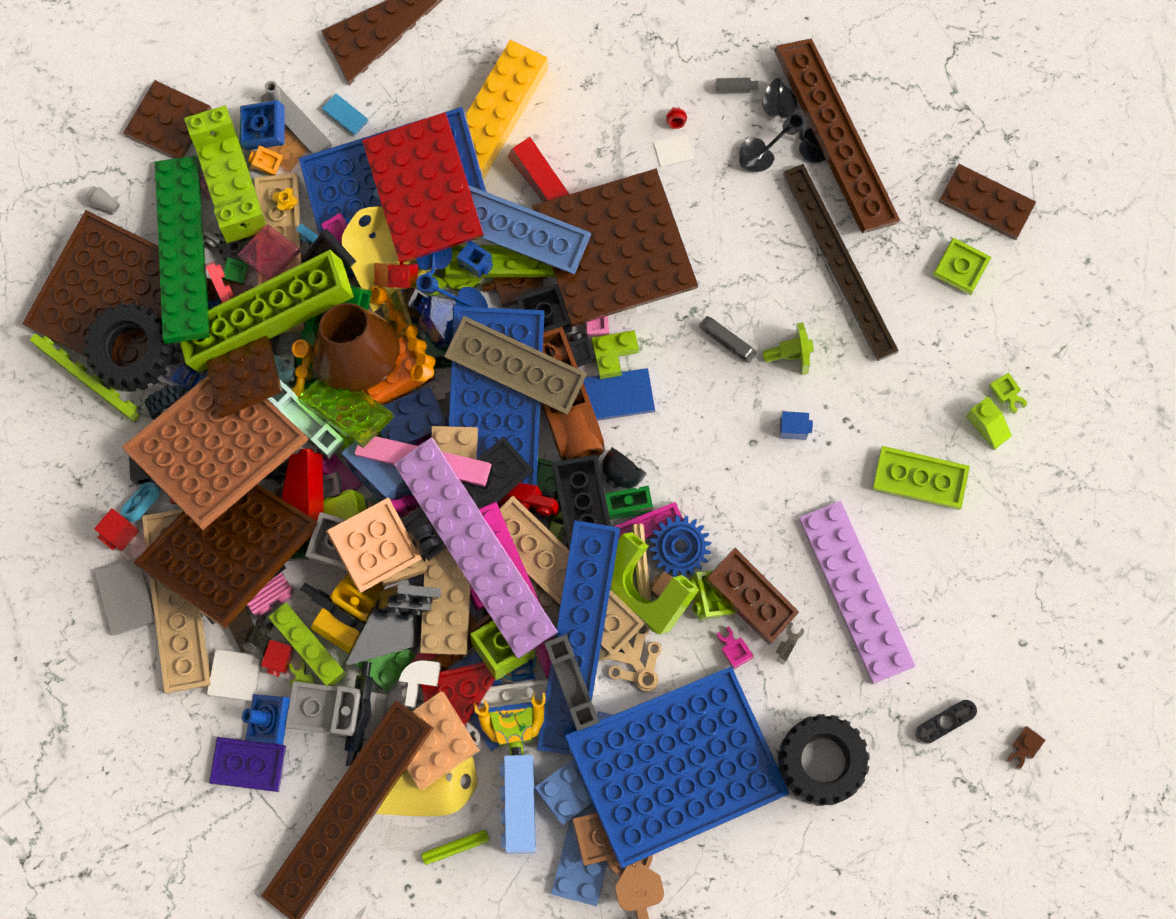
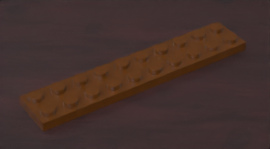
[774,38,900,234]
[261,700,434,919]

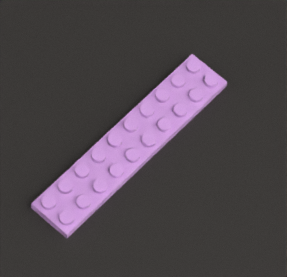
[394,438,558,658]

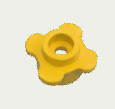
[273,188,298,211]

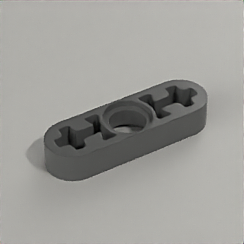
[699,316,757,363]

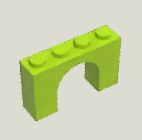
[610,532,699,635]

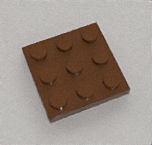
[123,80,212,159]
[206,336,282,418]

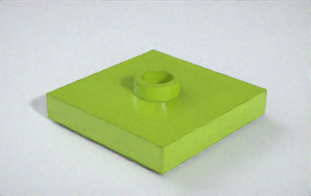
[932,237,992,295]

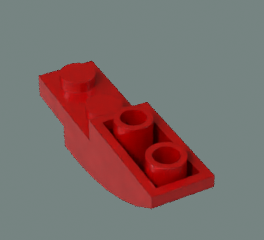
[497,483,561,516]

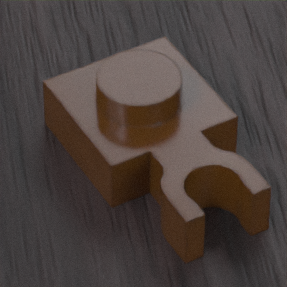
[1006,726,1045,770]

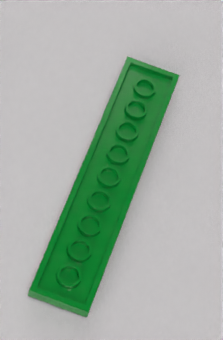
[155,155,210,344]

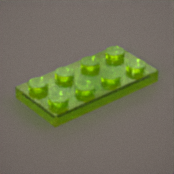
[298,378,394,448]

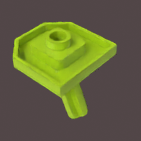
[762,322,814,375]

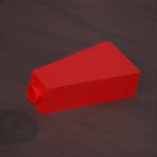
[507,137,569,202]
[281,449,324,537]

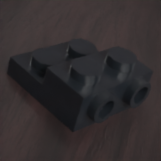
[379,584,441,617]

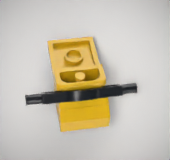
[300,573,383,654]

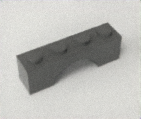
[544,632,600,731]

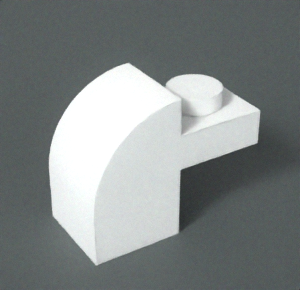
[399,661,441,707]

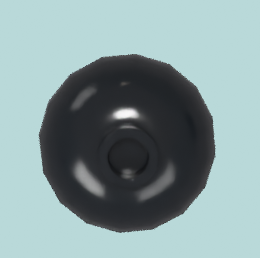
[602,447,647,489]

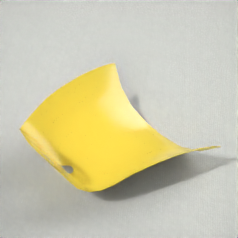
[342,206,436,313]
[376,756,477,816]

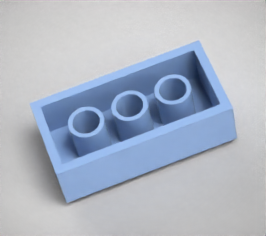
[500,755,536,854]

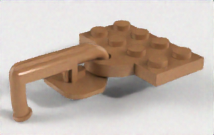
[572,813,664,919]

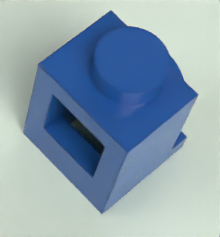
[457,241,493,278]

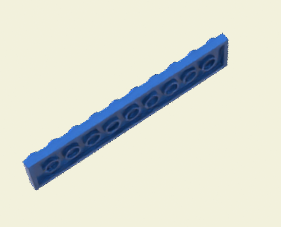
[537,520,620,755]

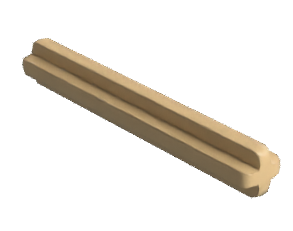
[631,524,652,601]

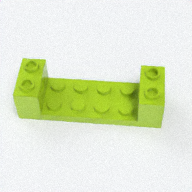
[184,105,268,244]

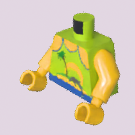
[474,692,546,756]

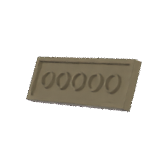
[444,316,587,415]

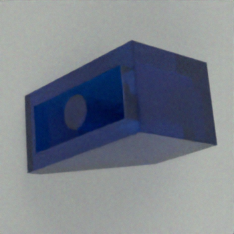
[418,295,456,348]

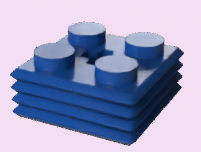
[240,100,285,150]

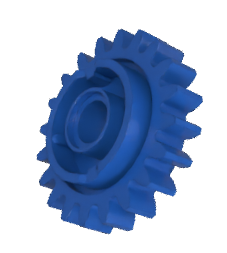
[649,515,712,577]

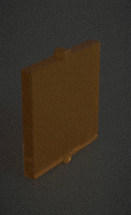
[267,128,307,172]

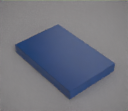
[583,368,655,421]

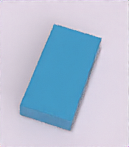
[322,93,369,136]

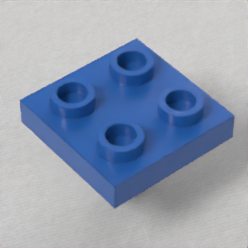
[242,694,290,745]

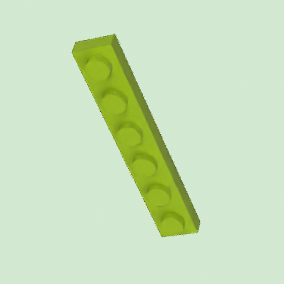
[29,333,140,423]

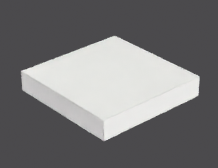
[207,649,262,702]

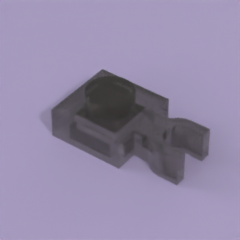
[242,615,274,659]

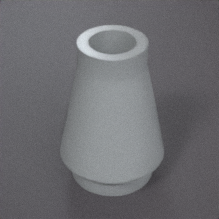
[85,186,120,214]

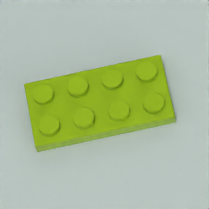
[872,446,970,510]

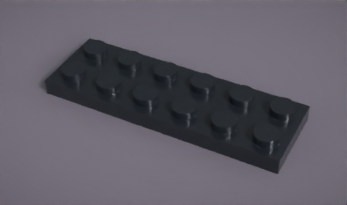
[403,436,534,562]

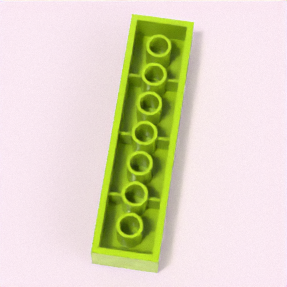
[180,250,354,373]

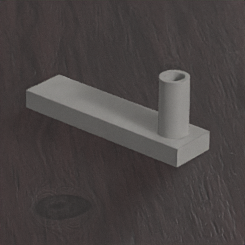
[260,81,332,154]

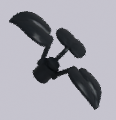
[739,77,826,172]

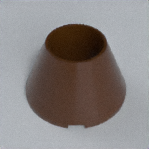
[311,303,400,392]

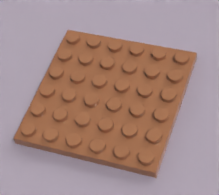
[122,375,308,530]

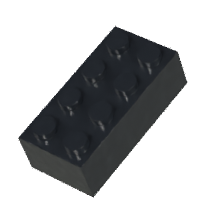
[552,454,611,549]

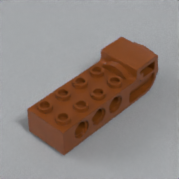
[541,327,605,461]

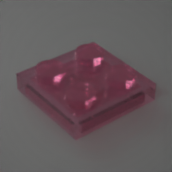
[237,224,301,280]

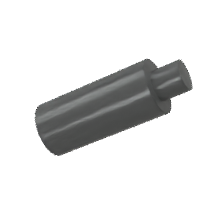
[716,77,759,94]

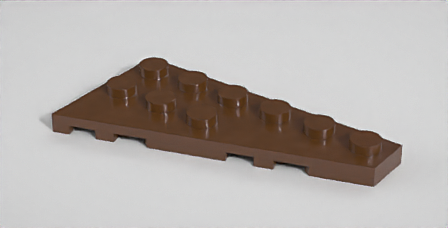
[321,0,443,86]

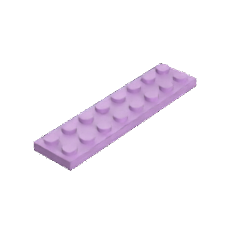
[799,501,915,684]

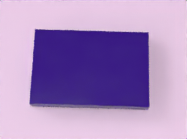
[209,737,287,792]

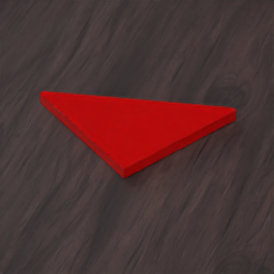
[421,662,495,726]

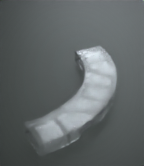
[382,780,500,851]

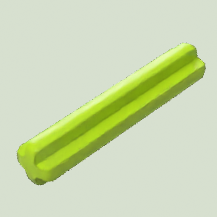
[421,830,489,865]

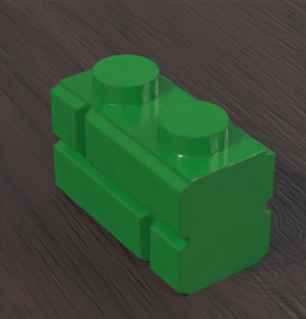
[605,485,653,520]

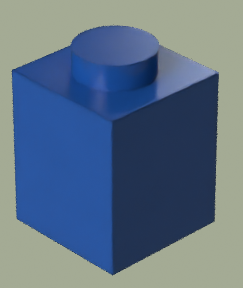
[780,411,813,440]

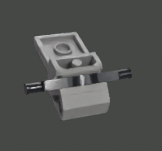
[285,661,388,767]

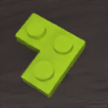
[592,330,639,379]

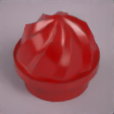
[666,107,687,129]

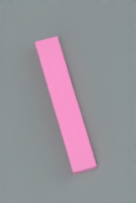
[355,433,491,487]

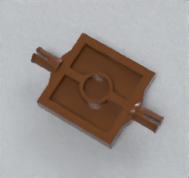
[481,277,550,307]

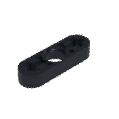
[915,700,977,744]

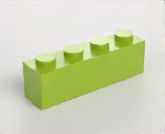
[268,602,348,687]

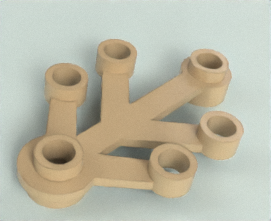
[601,623,661,692]

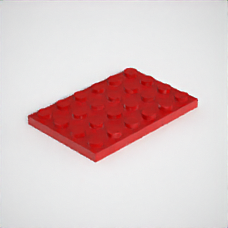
[362,112,484,264]

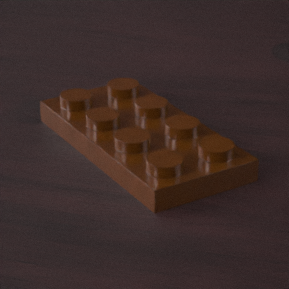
[939,164,1036,240]
[705,547,799,645]

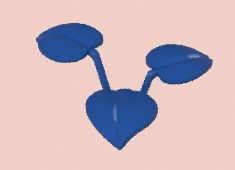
[385,247,488,325]

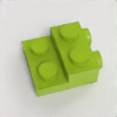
[689,571,737,621]

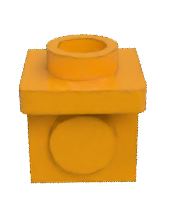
[247,145,283,176]

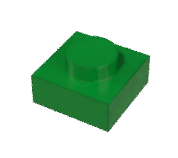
[222,257,249,284]

